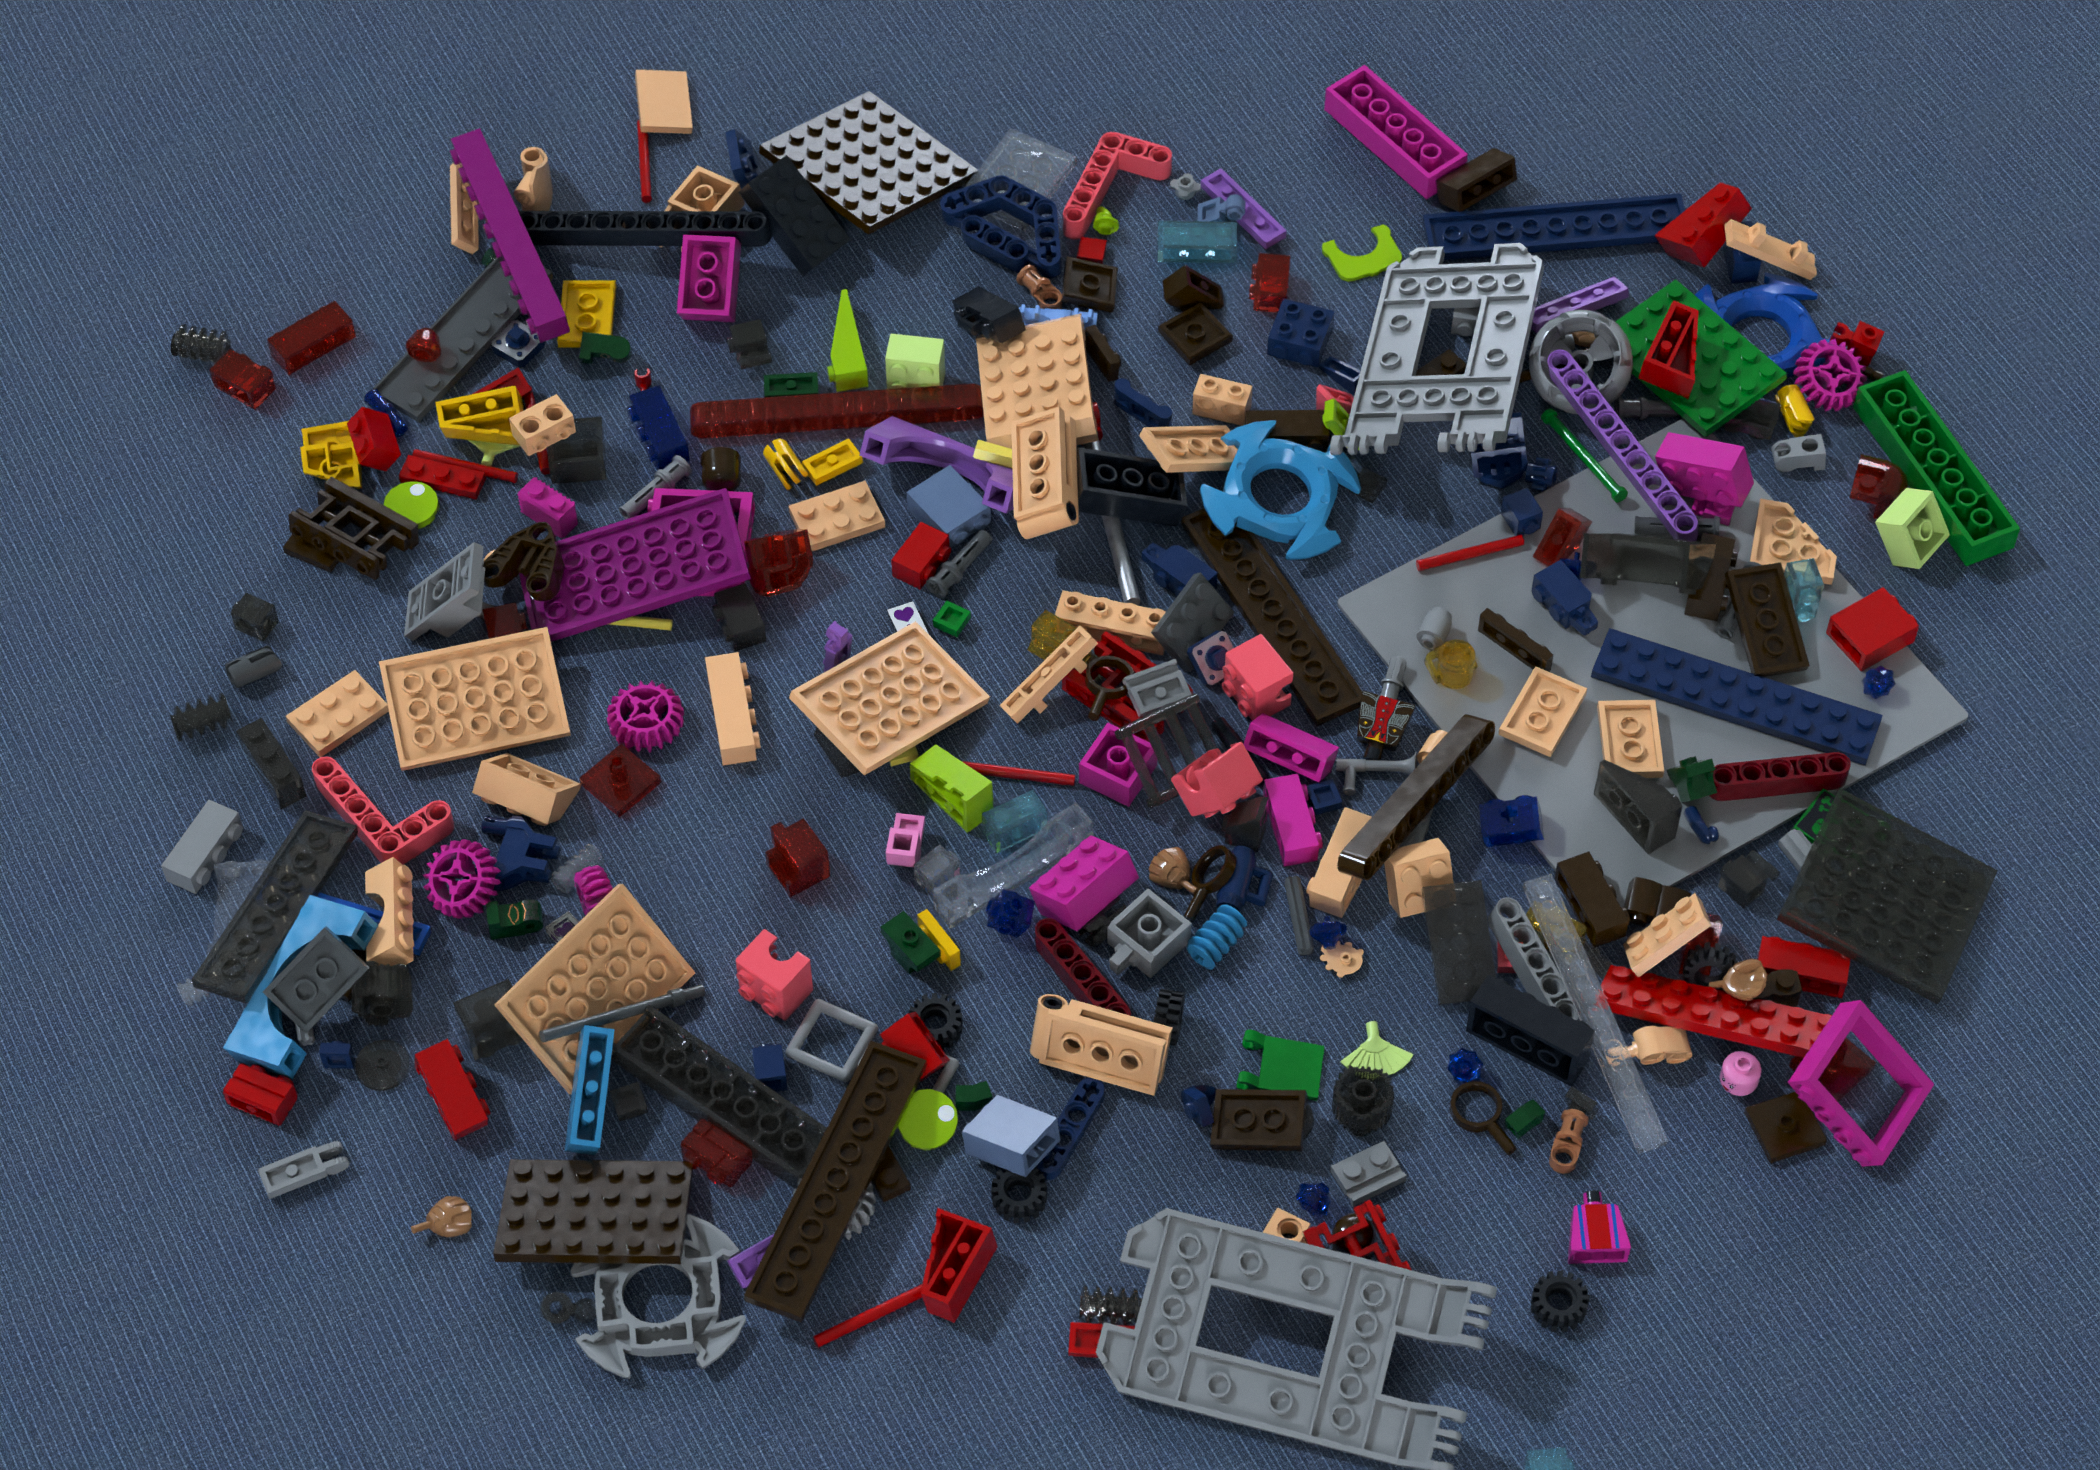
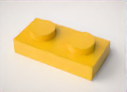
[802,438,863,486]
[917,909,961,971]

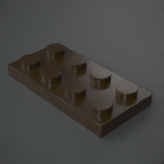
[1725,562,1810,677]

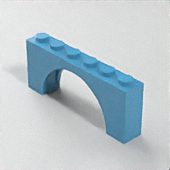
[223,895,378,1079]

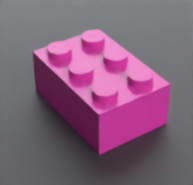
[677,235,741,322]
[1655,432,1754,507]
[1029,835,1139,931]

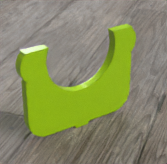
[1322,224,1402,282]

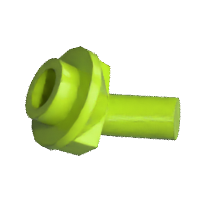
[1093,206,1119,235]

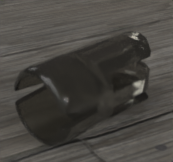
[1078,896,1127,947]

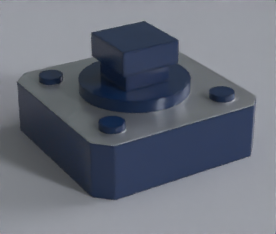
[492,320,545,368]
[1187,631,1234,685]

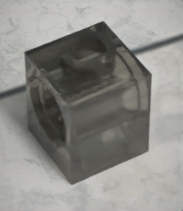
[231,593,279,642]

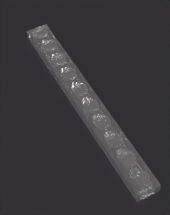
[1522,874,1668,1154]

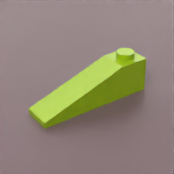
[827,289,868,392]

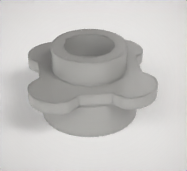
[1170,173,1201,200]

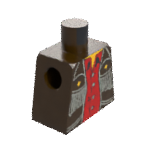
[1357,691,1415,760]

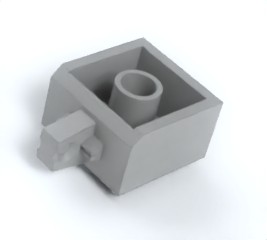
[1107,889,1192,978]

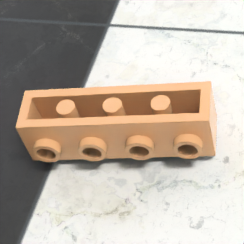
[1054,590,1166,655]

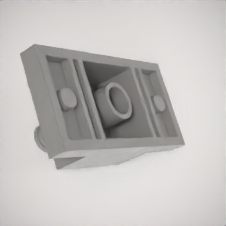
[404,542,495,641]

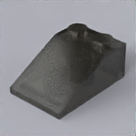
[1594,760,1683,855]

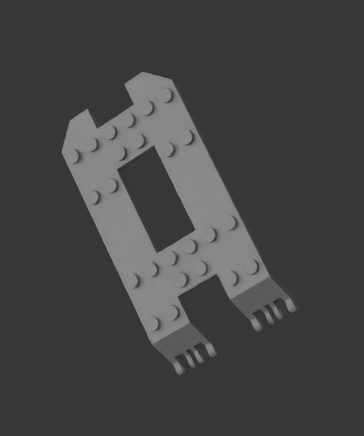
[1330,243,1544,455]
[1096,1208,1497,1470]

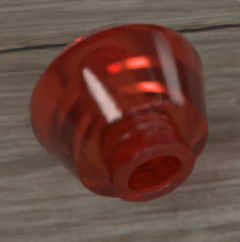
[405,328,442,362]

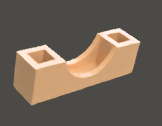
[365,857,414,976]

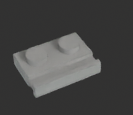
[1122,659,1192,717]
[1330,1141,1406,1207]

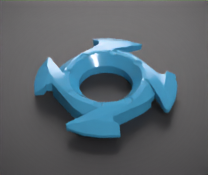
[1200,420,1361,560]

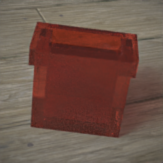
[765,818,830,898]

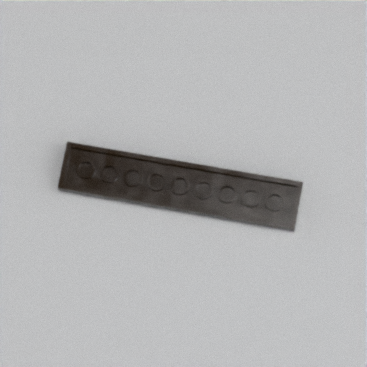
[1181,508,1362,726]
[744,1041,927,1323]

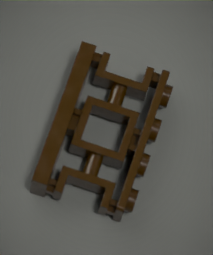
[289,476,419,580]

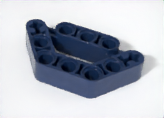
[940,175,1062,278]

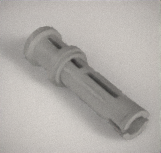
[619,455,692,519]

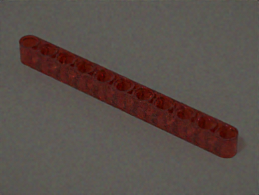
[690,384,984,438]

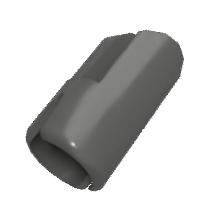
[225,645,282,688]

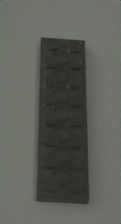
[192,810,358,1004]

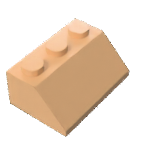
[472,753,581,826]

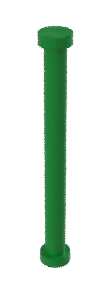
[1541,408,1628,503]

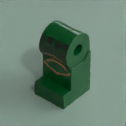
[579,332,632,364]
[486,900,544,940]

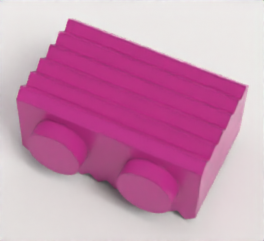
[517,477,578,538]

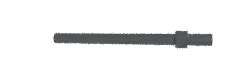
[539,984,705,1042]

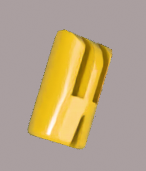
[1775,384,1815,437]
[763,439,809,490]

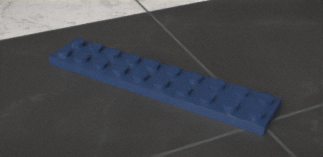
[1422,193,1685,260]
[1591,628,1883,766]

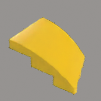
[300,421,362,489]

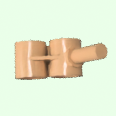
[1605,1026,1693,1066]

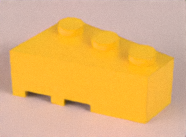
[435,386,524,445]

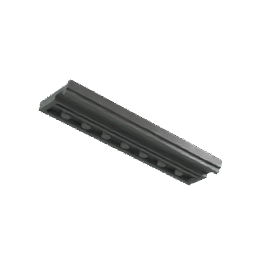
[373,257,554,423]

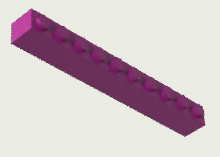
[449,128,570,343]

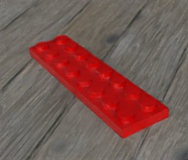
[1593,965,1832,1064]

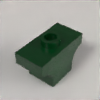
[1667,756,1717,802]
[880,911,941,974]

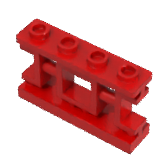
[1062,631,1193,744]
[1302,1200,1411,1270]

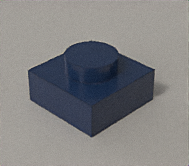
[1306,779,1343,815]
[319,1041,355,1069]

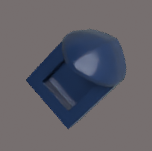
[1181,1085,1217,1127]

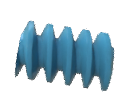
[1187,904,1247,970]

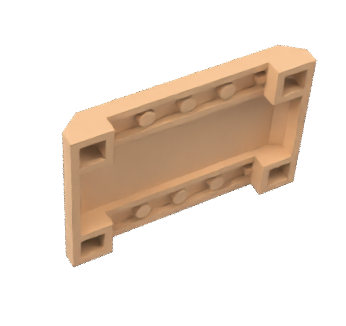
[976,314,1098,449]

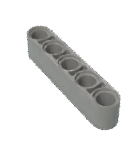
[1488,897,1580,1020]

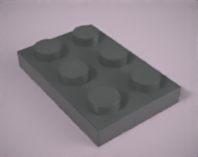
[1151,573,1234,672]
[263,926,370,1033]

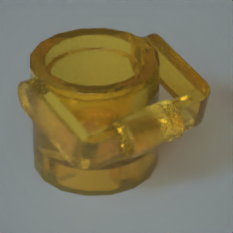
[1424,639,1477,689]

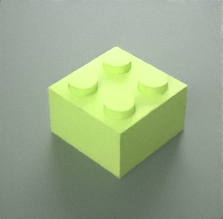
[885,334,945,398]
[1875,488,1950,569]

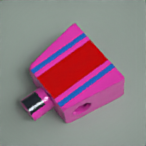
[1568,1190,1631,1264]

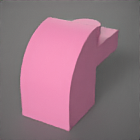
[886,813,925,868]

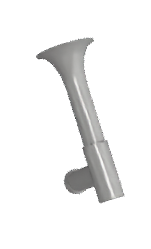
[1336,752,1417,796]

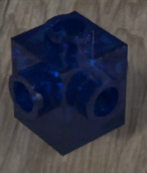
[986,889,1035,938]

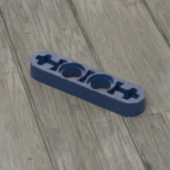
[1036,1077,1105,1180]

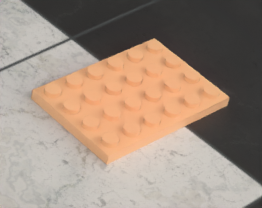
[789,621,990,776]
[379,627,571,771]
[494,884,695,1094]

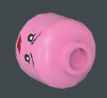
[1720,1051,1762,1096]

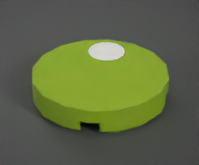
[383,481,439,529]
[898,1089,958,1151]

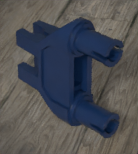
[463,815,561,891]

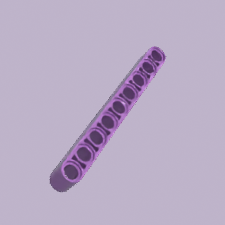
[1548,349,1698,545]

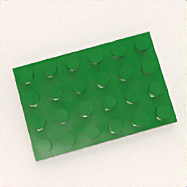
[1596,279,1787,438]

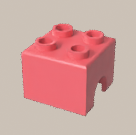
[1222,634,1293,721]
[1171,742,1263,818]
[736,929,813,1021]

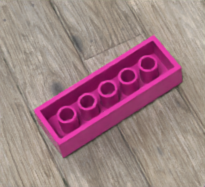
[1324,65,1468,200]

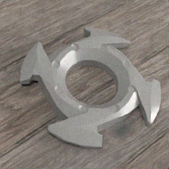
[571,1215,746,1379]

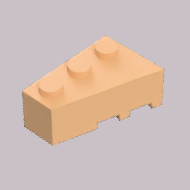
[1306,807,1372,918]

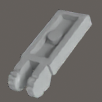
[258,1141,350,1199]

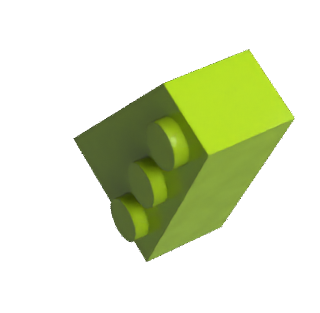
[910,744,994,833]

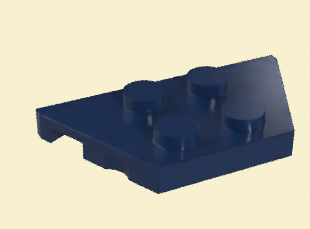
[725,129,759,189]

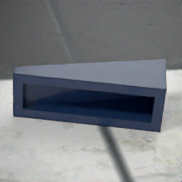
[1319,356,1361,396]

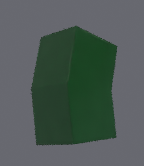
[955,1081,993,1111]
[1505,1099,1545,1139]

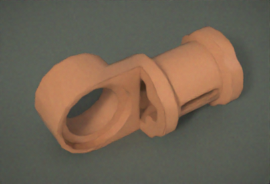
[1016,265,1062,309]
[1549,1109,1589,1174]

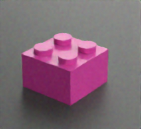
[1079,723,1158,807]

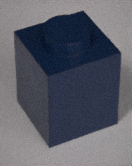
[1501,488,1543,536]
[751,1044,788,1094]

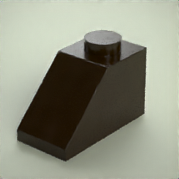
[1162,265,1224,312]

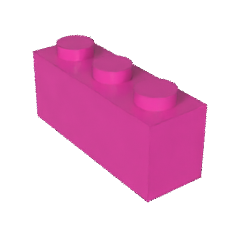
[1244,713,1339,782]
[1263,774,1323,867]

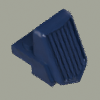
[1471,412,1528,488]

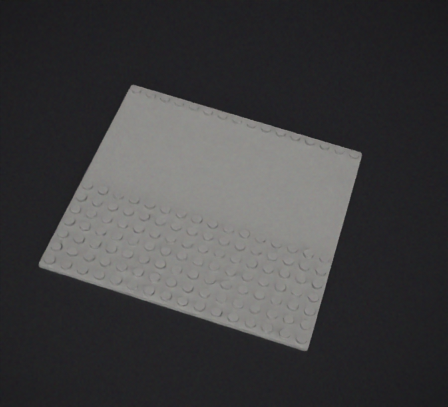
[1337,418,1968,907]

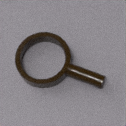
[1085,656,1134,721]
[1183,845,1236,922]
[1450,1081,1517,1155]

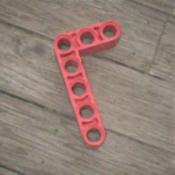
[1063,132,1172,240]
[312,756,454,865]

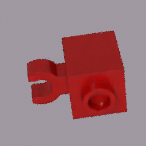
[1829,321,1885,367]

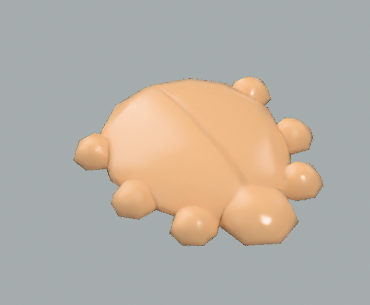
[1320,940,1364,978]

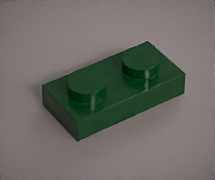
[764,372,819,403]

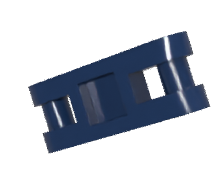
[1114,378,1172,427]

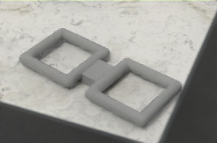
[785,999,959,1094]

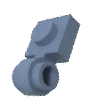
[1197,194,1246,231]

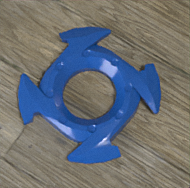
[1695,273,1839,377]

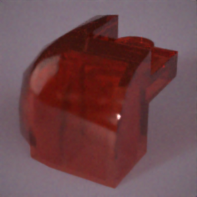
[1849,454,1908,519]
[744,529,813,597]

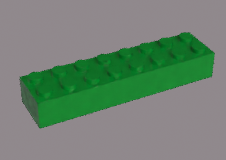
[1853,370,2020,566]

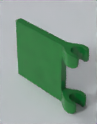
[1236,1029,1324,1101]

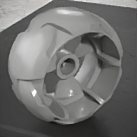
[1529,310,1633,414]

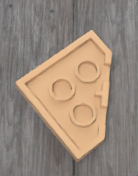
[1750,498,1837,585]

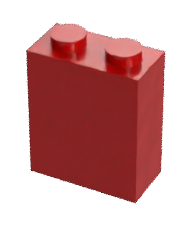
[1826,587,1919,672]

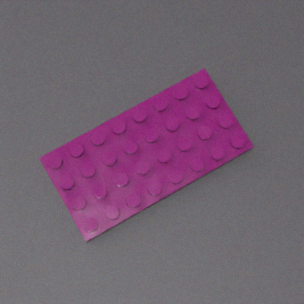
[519,488,751,642]

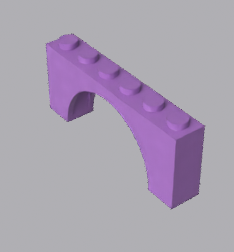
[859,416,1014,514]

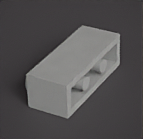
[161,800,243,894]

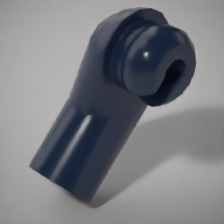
[1684,806,1719,844]

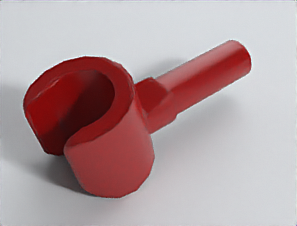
[634,368,652,406]

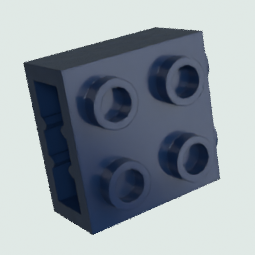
[1267,298,1335,367]

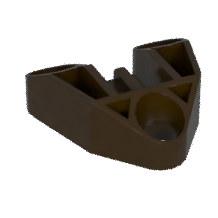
[483,522,565,601]

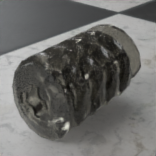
[170,324,232,365]
[169,692,234,742]
[1079,1285,1143,1326]

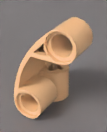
[514,147,553,211]

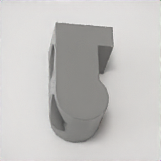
[1771,434,1826,472]

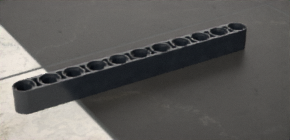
[518,211,772,247]

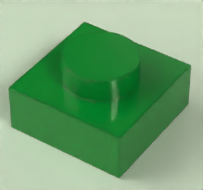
[933,601,971,638]

